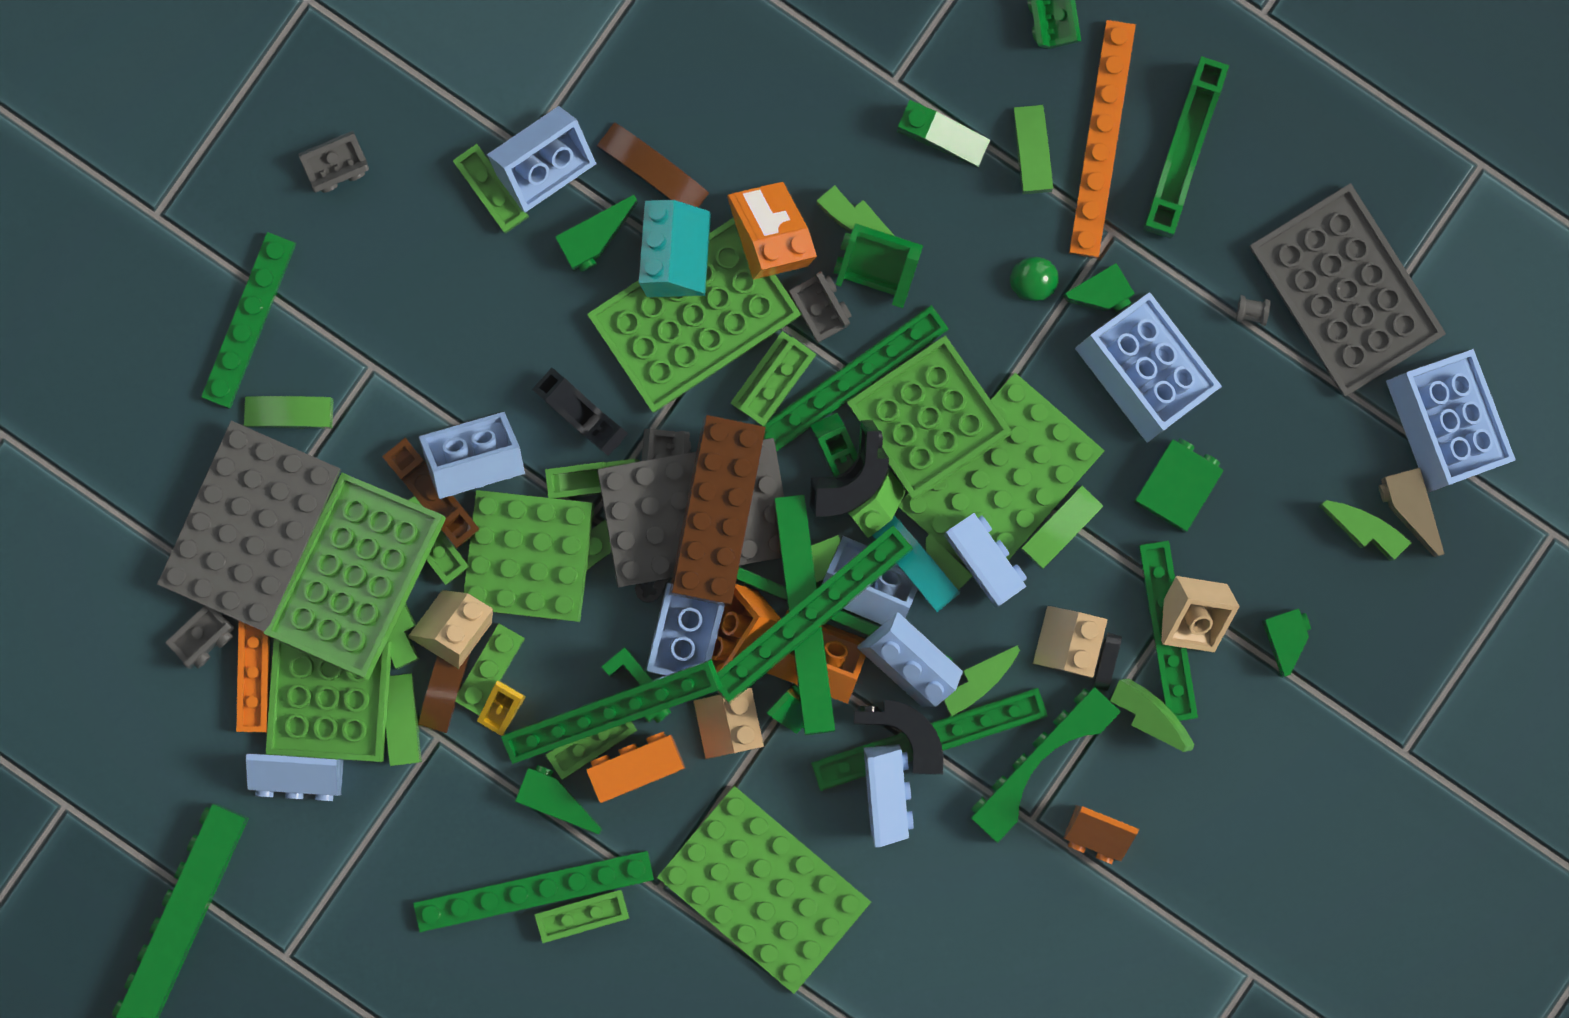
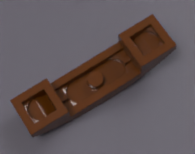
[597,122,709,208]
[382,438,480,548]
[418,654,470,733]

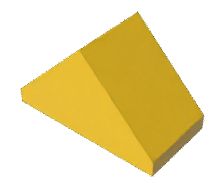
[477,681,526,736]

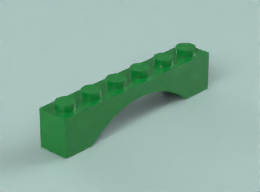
[1143,56,1230,239]
[970,687,1121,843]

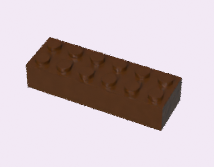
[669,415,766,606]

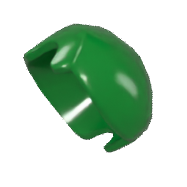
[1010,257,1059,302]

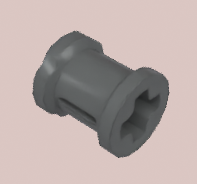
[1236,295,1270,326]

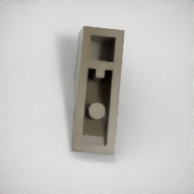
[1379,468,1444,557]

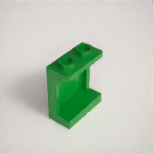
[833,223,924,308]
[1134,438,1224,533]
[602,647,671,723]

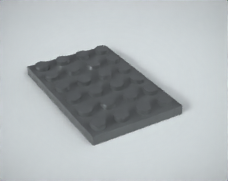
[1249,183,1446,397]
[157,420,341,631]
[597,438,784,587]

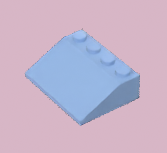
[1075,292,1222,443]
[1386,349,1515,493]

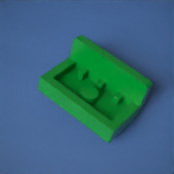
[1028,0,1081,49]

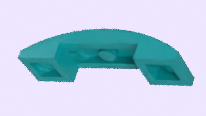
[872,515,960,612]

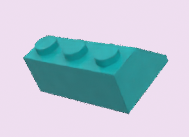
[639,200,711,297]

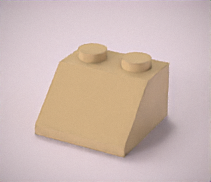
[1161,576,1240,652]
[409,590,493,669]
[1033,606,1108,678]
[694,688,764,759]

